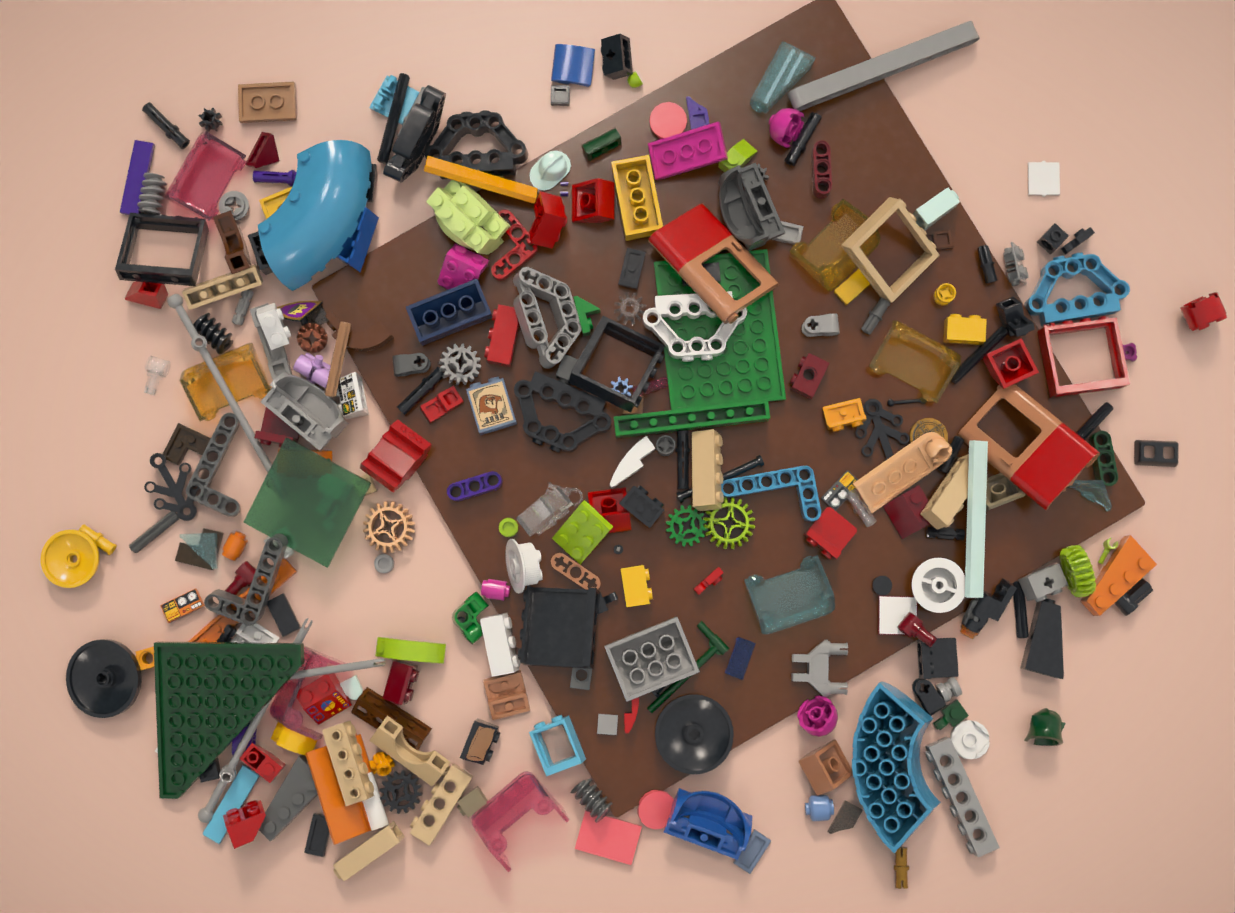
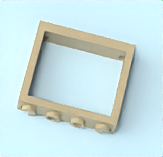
[841,197,939,303]

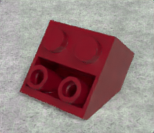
[382,660,420,705]

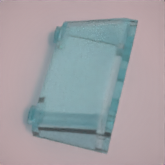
[744,555,835,634]

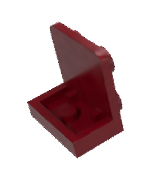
[254,407,300,449]

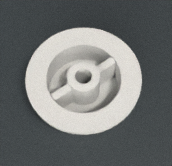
[506,539,542,593]
[912,558,965,613]

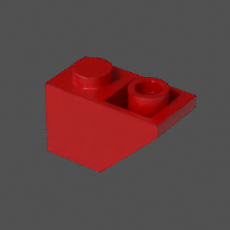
[125,281,168,309]
[239,743,286,783]

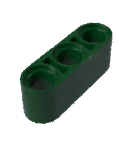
[1088,431,1118,488]

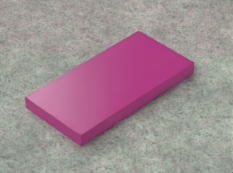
[648,122,728,181]

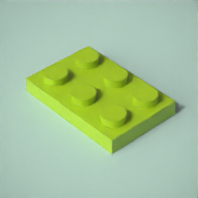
[552,500,613,564]

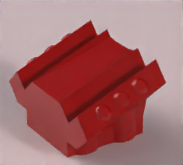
[360,420,432,493]

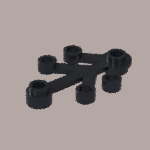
[855,399,910,461]
[144,453,200,521]

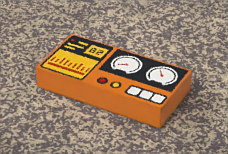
[160,588,205,623]

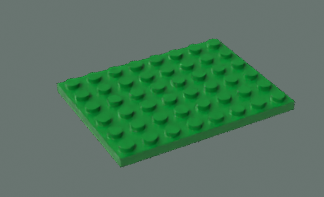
[654,249,786,410]

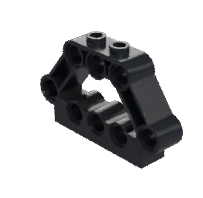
[425,110,528,179]
[514,371,612,453]

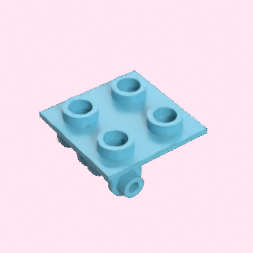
[369,75,420,125]

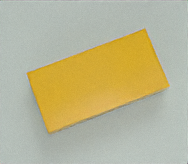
[834,269,870,306]

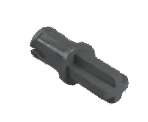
[861,298,890,335]

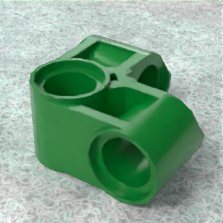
[452,591,489,645]

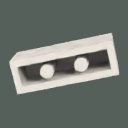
[480,613,520,677]

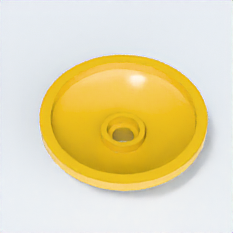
[41,530,99,588]

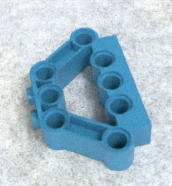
[1024,253,1130,326]

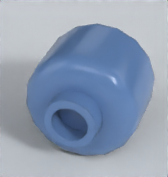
[805,795,834,821]

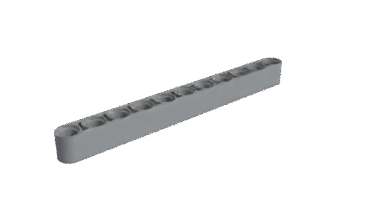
[787,21,980,111]

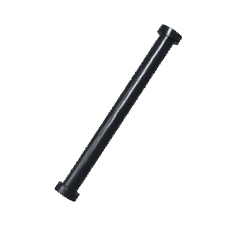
[676,455,764,503]

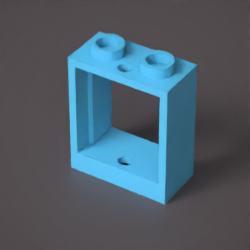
[529,714,586,776]

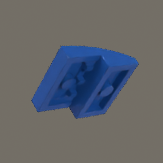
[551,44,595,87]

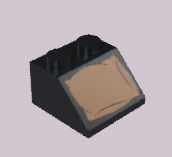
[460,718,501,765]

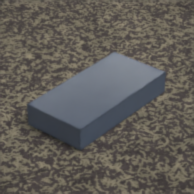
[733,829,771,874]

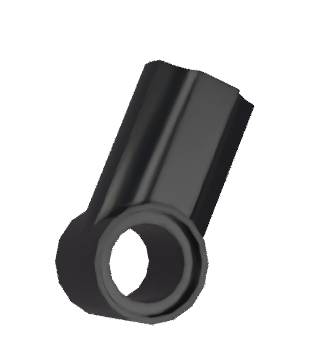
[1114,578,1153,616]

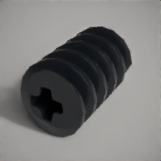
[193,312,233,354]

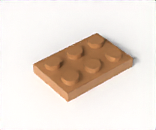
[238,81,297,123]

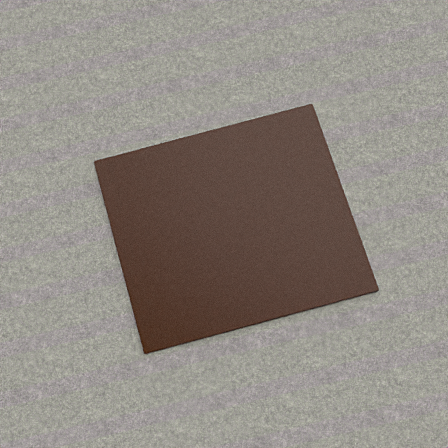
[312,0,1145,817]

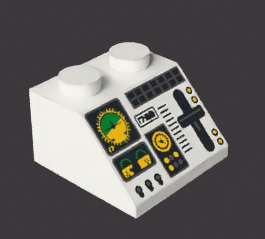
[336,372,369,419]

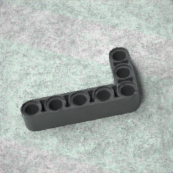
[186,413,241,517]
[204,533,288,626]

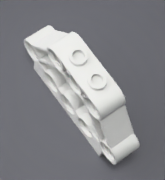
[643,291,747,362]

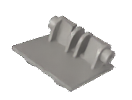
[1003,242,1028,286]

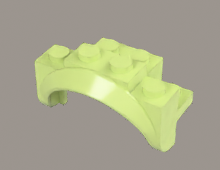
[426,180,510,255]

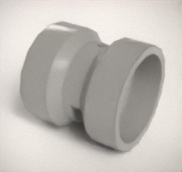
[936,677,962,702]

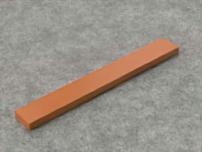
[188,557,297,642]

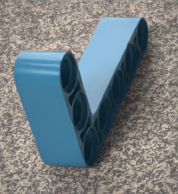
[721,466,821,522]

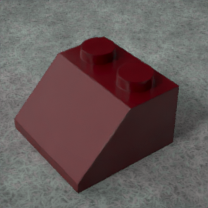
[882,485,930,539]

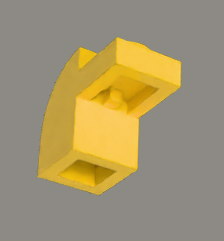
[271,721,318,756]

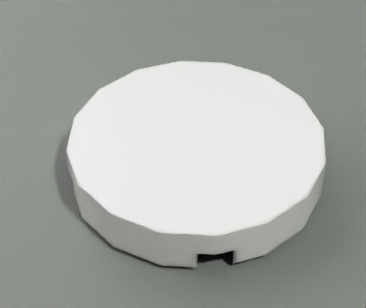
[950,720,990,759]

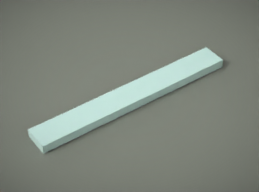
[965,440,988,598]

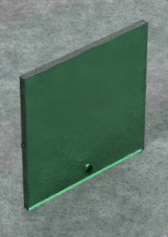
[243,438,371,568]

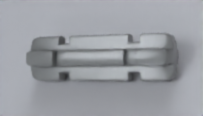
[232,289,253,326]

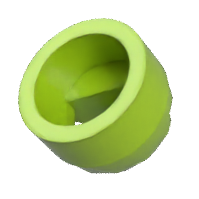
[627,71,643,88]

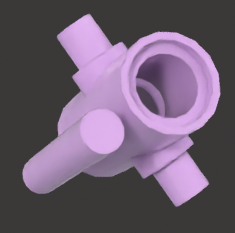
[293,352,331,389]

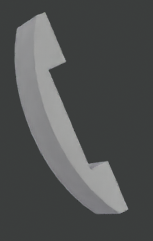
[250,303,292,380]

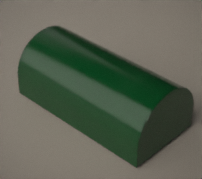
[581,128,622,161]

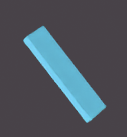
[203,765,260,844]

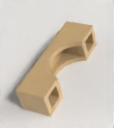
[369,715,450,787]

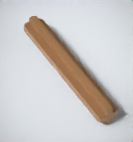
[325,321,351,397]

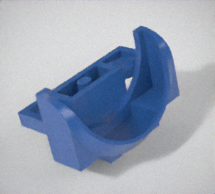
[664,788,752,860]

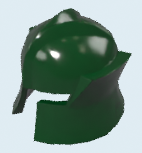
[1024,708,1066,746]

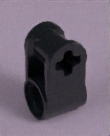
[912,678,947,716]

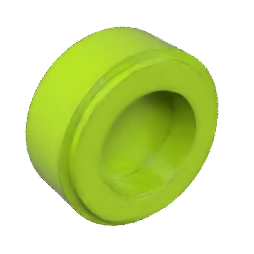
[499,518,518,537]

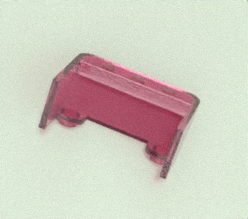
[270,647,347,740]
[471,771,569,872]

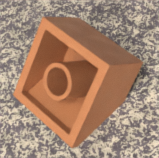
[798,739,853,796]

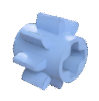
[611,376,633,397]

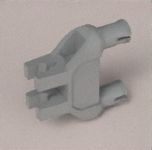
[791,640,848,697]

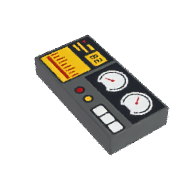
[821,470,858,511]

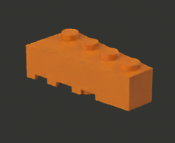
[1080,535,1157,616]

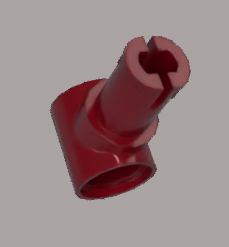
[225,561,256,595]
[897,612,937,647]

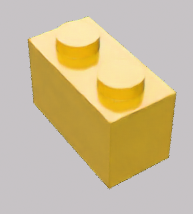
[943,314,987,345]
[621,565,653,607]

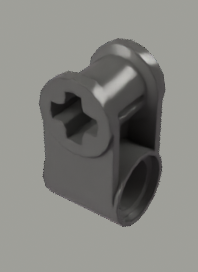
[392,353,431,377]

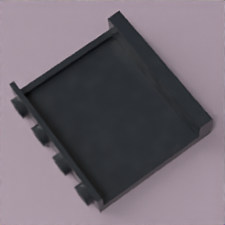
[518,585,599,669]

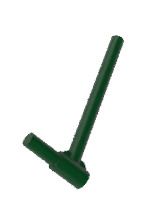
[647,621,729,713]

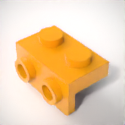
[822,398,867,432]

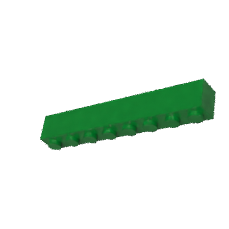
[614,399,770,438]

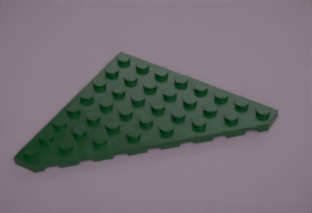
[154,642,304,799]

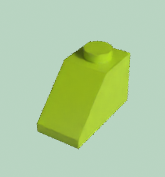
[718,139,757,173]

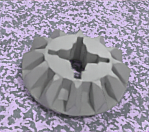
[219,191,250,220]

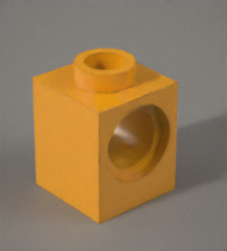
[135,646,154,670]

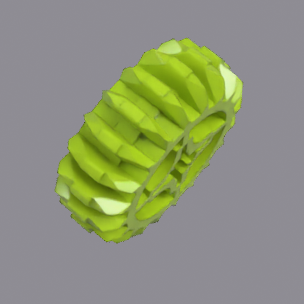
[703,497,755,549]
[1059,545,1096,598]

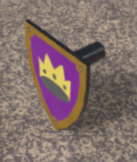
[277,301,323,326]

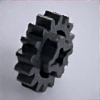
[379,770,423,814]

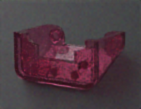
[164,131,246,221]

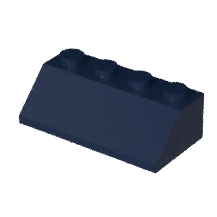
[406,279,492,346]

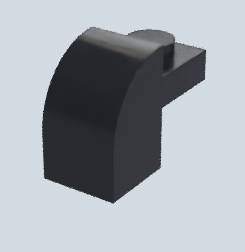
[996,297,1035,337]

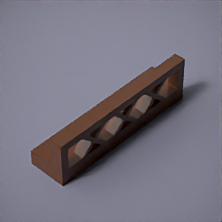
[351,687,432,751]

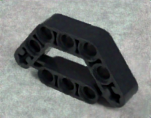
[383,85,446,183]

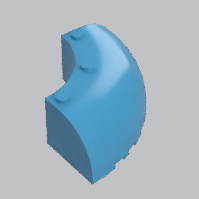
[258,140,372,291]
[852,682,941,853]

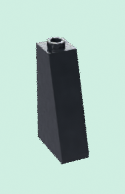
[1020,598,1064,679]

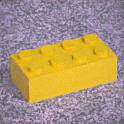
[611,155,663,241]

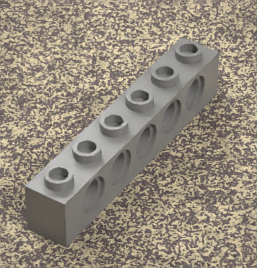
[925,736,1000,857]

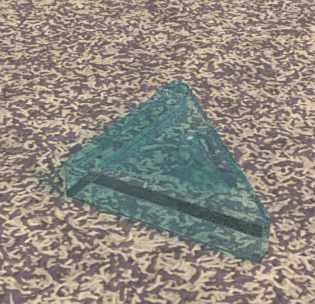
[1068,480,1112,511]
[180,533,217,569]

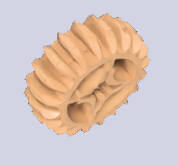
[363,501,415,553]

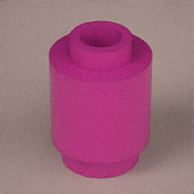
[481,579,510,601]

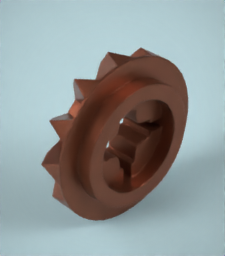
[296,323,328,354]

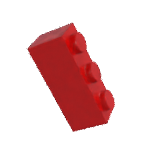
[484,304,519,368]

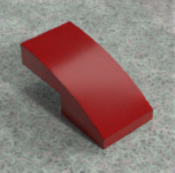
[420,385,464,424]
[624,697,639,733]

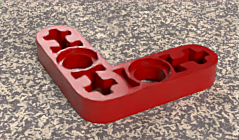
[491,209,538,281]

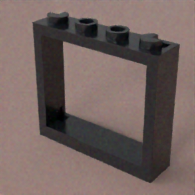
[115,213,209,286]
[568,316,665,413]

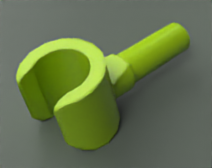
[1098,538,1118,564]

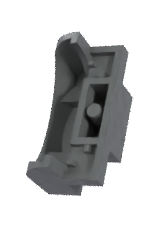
[718,163,785,251]

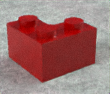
[529,191,567,249]

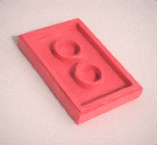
[575,810,642,865]

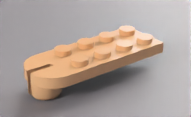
[853,432,952,513]

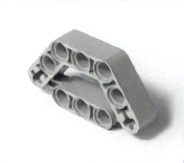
[513,267,582,369]

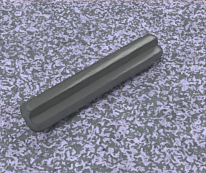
[129,511,179,553]

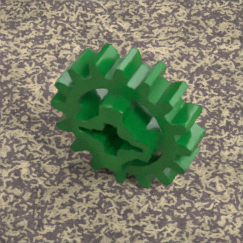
[666,505,708,547]

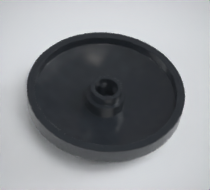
[66,639,142,718]
[655,694,734,774]

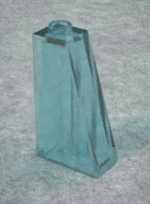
[749,41,816,113]

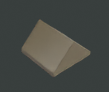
[986,473,1025,511]

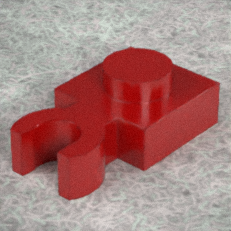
[694,567,724,595]

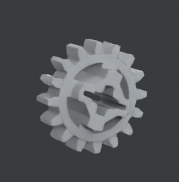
[439,344,481,385]

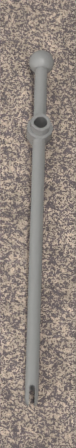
[167,294,288,498]
[198,618,313,823]
[289,658,385,680]

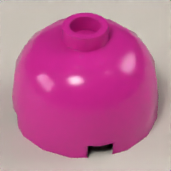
[769,108,804,148]
[797,696,838,737]

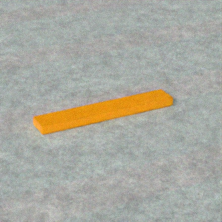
[424,156,538,204]

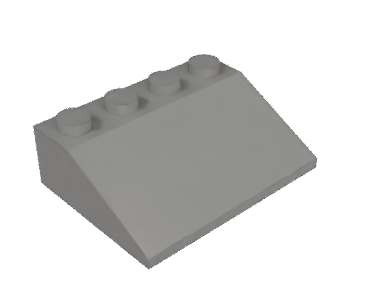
[604,616,700,702]

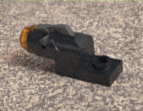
[960,578,1017,639]

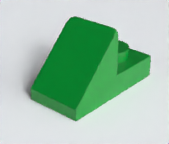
[573,296,601,337]

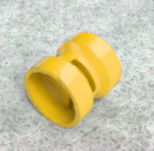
[933,283,956,306]

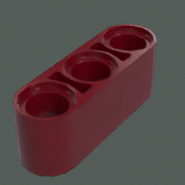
[811,140,832,199]

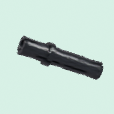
[142,102,190,149]
[784,112,822,166]
[397,367,444,415]
[675,431,691,489]

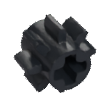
[198,108,223,132]

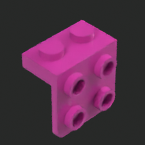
[438,244,489,290]

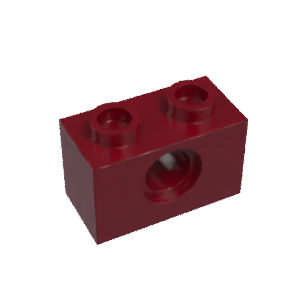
[790,353,830,400]

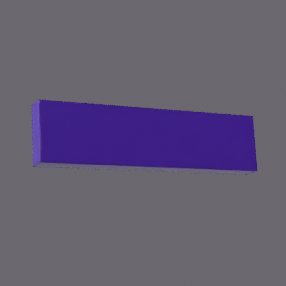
[120,140,155,215]

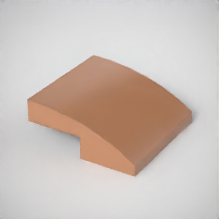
[483,670,530,720]

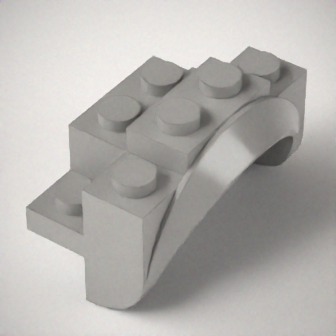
[261,372,348,451]

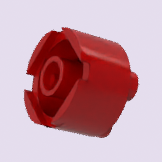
[1180,292,1227,331]

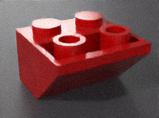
[223,800,266,849]

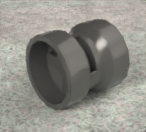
[656,435,675,456]

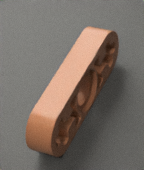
[551,553,601,590]

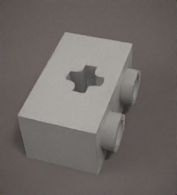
[1018,563,1068,602]

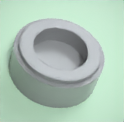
[374,554,394,573]

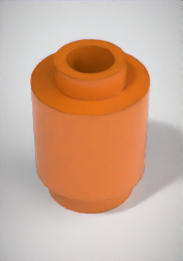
[222,531,248,561]

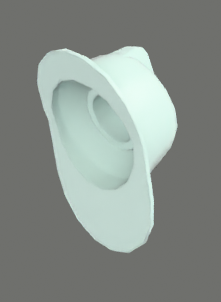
[529,151,571,191]

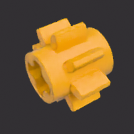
[369,752,395,776]

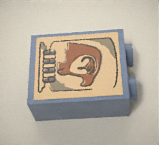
[466,377,517,435]

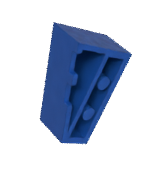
[336,207,379,272]

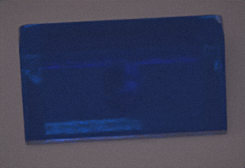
[724,637,756,680]

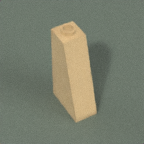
[333,821,405,881]

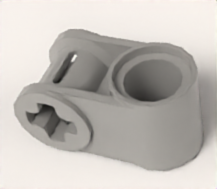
[801,314,840,337]

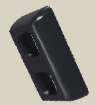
[1134,440,1179,467]

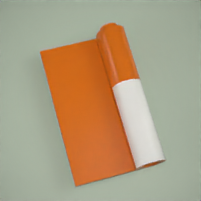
[305,733,389,845]

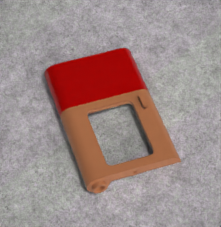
[648,203,779,324]
[958,384,1100,511]

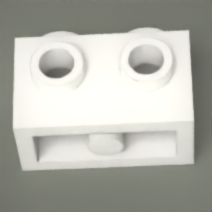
[256,303,291,350]

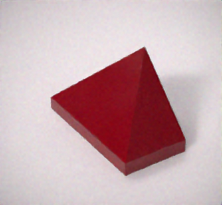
[245,132,280,168]

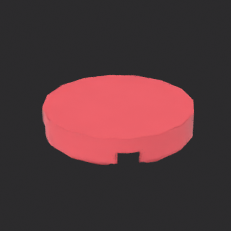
[649,102,687,139]
[637,790,674,829]

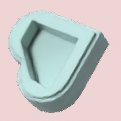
[340,675,363,700]

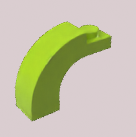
[375,637,446,664]

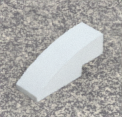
[610,436,655,489]

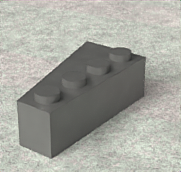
[259,755,318,841]

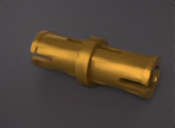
[894,847,909,889]

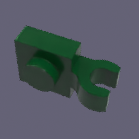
[933,699,969,730]

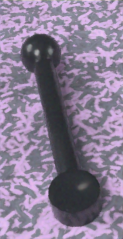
[887,396,927,407]

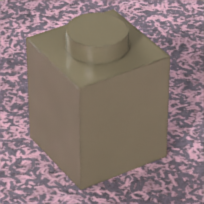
[457,786,489,818]

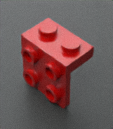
[804,507,857,560]

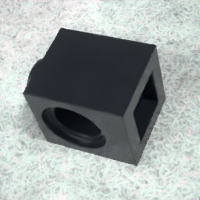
[1037,223,1069,255]

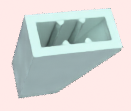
[913,188,960,230]

